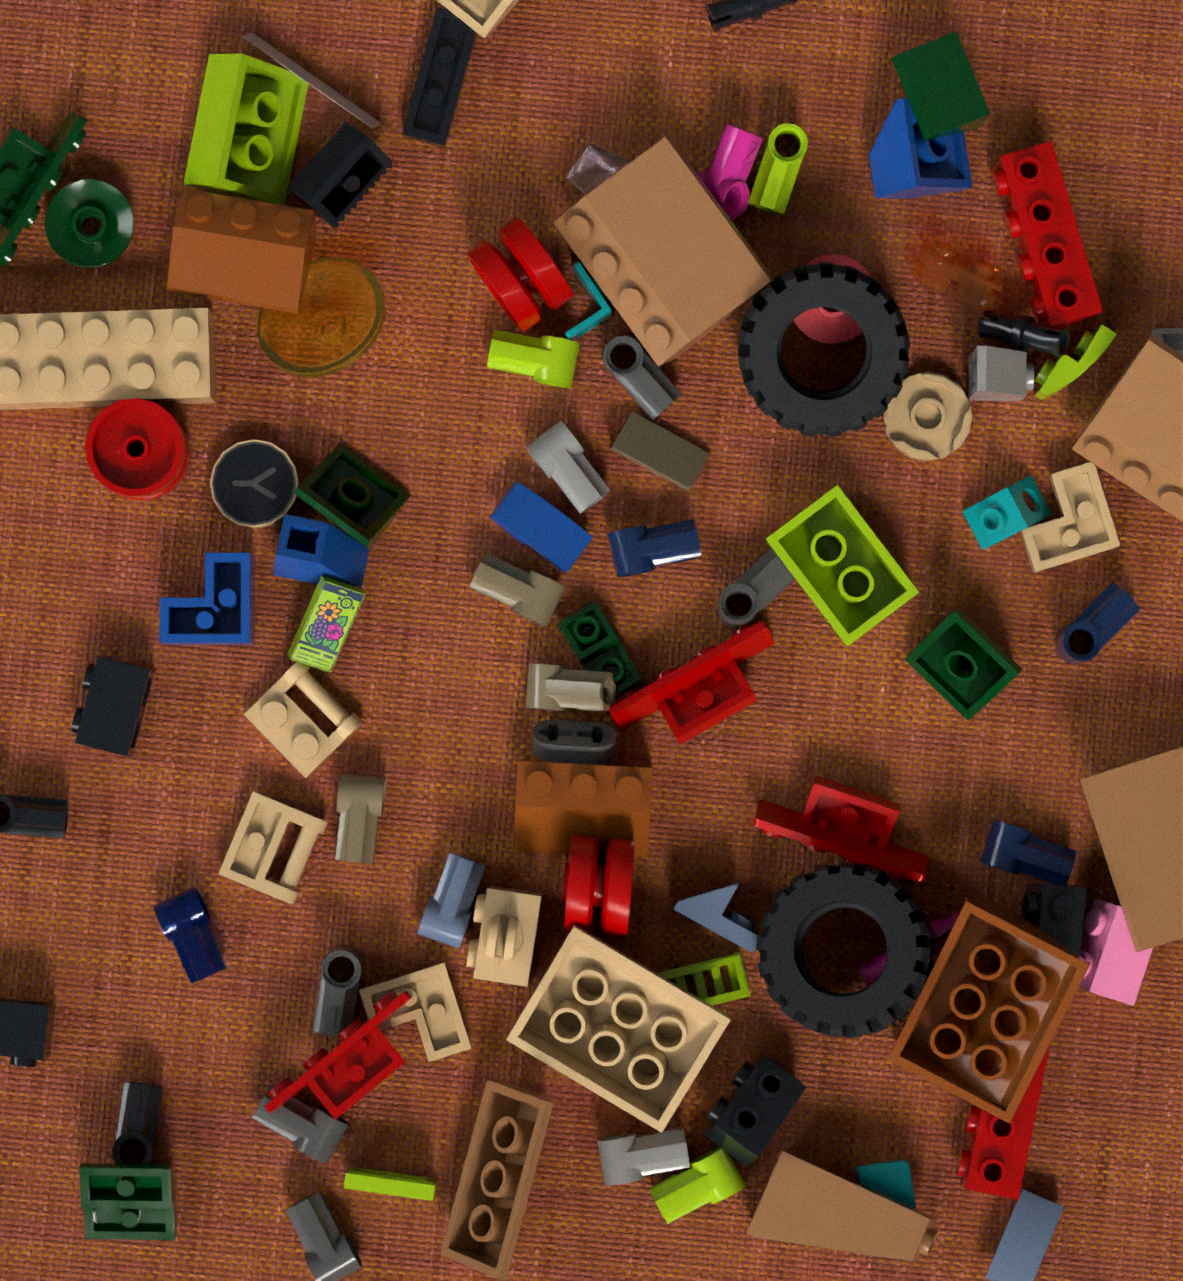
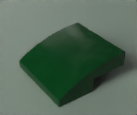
[79,1163,177,1240]

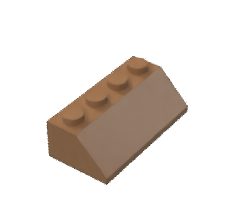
[440,1079,555,1281]

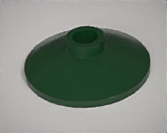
[45,179,134,268]

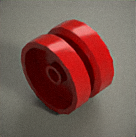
[466,217,574,333]
[85,398,191,502]
[562,834,635,938]

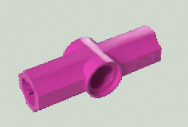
[698,125,763,220]

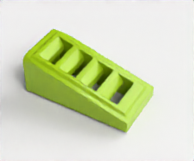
[657,952,751,1006]

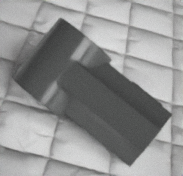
[602,335,681,420]
[718,548,795,630]
[312,945,363,1037]
[252,1084,349,1164]
[285,1191,363,1281]

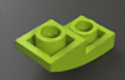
[1034,325,1117,400]

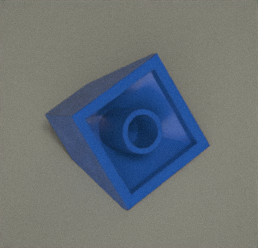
[869,98,973,199]

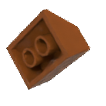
[167,188,317,314]
[514,761,653,857]

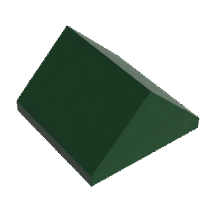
[891,31,990,141]
[294,443,411,550]
[904,607,1023,721]

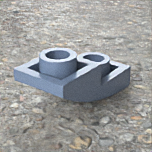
[985,1189,1064,1281]

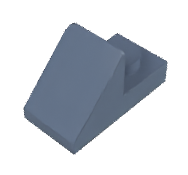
[673,882,760,953]

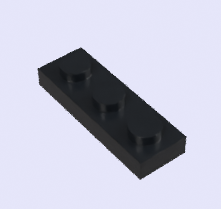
[402,6,477,149]

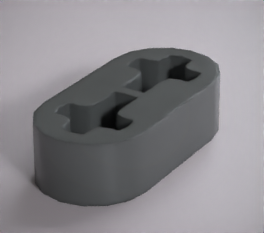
[532,720,618,765]

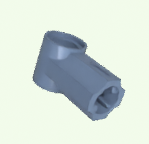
[417,853,486,949]

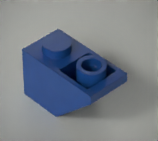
[273,514,369,588]

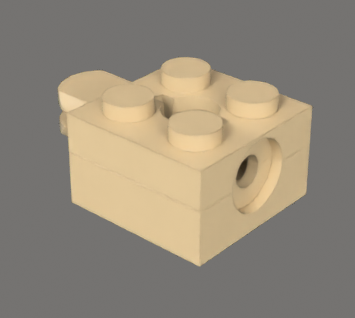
[466,886,543,987]

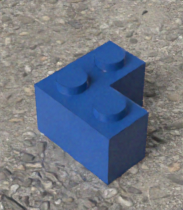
[159,553,255,645]

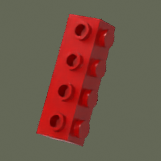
[992,141,1103,328]
[956,1043,1051,1200]

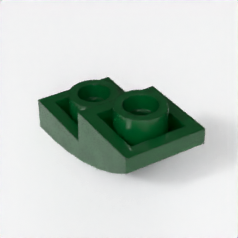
[557,601,644,700]

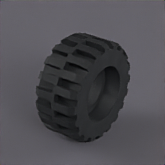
[738,262,910,437]
[756,862,933,1038]

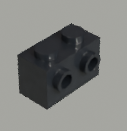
[1022,883,1087,956]
[704,1054,807,1167]

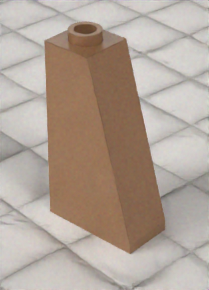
[746,1151,939,1261]

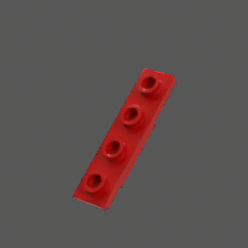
[609,621,775,744]
[753,776,929,882]
[264,990,413,1120]

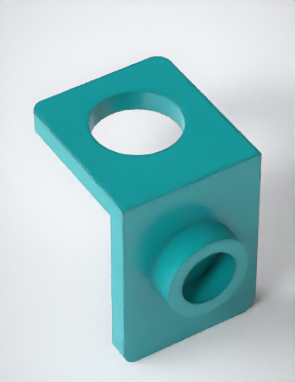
[565,261,612,341]
[963,476,1051,549]

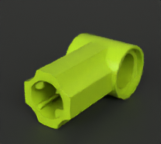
[748,123,808,216]
[487,330,580,388]
[650,1147,746,1224]

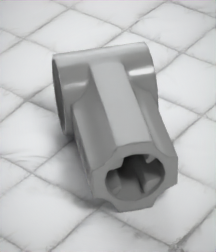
[525,420,610,514]
[597,1128,690,1186]

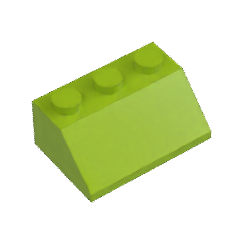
[183,53,308,205]
[765,485,919,647]

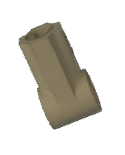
[469,553,566,627]
[525,663,616,711]
[335,773,386,864]

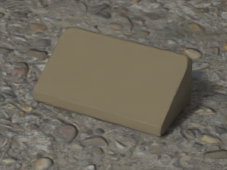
[611,411,711,493]

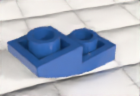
[489,482,593,572]

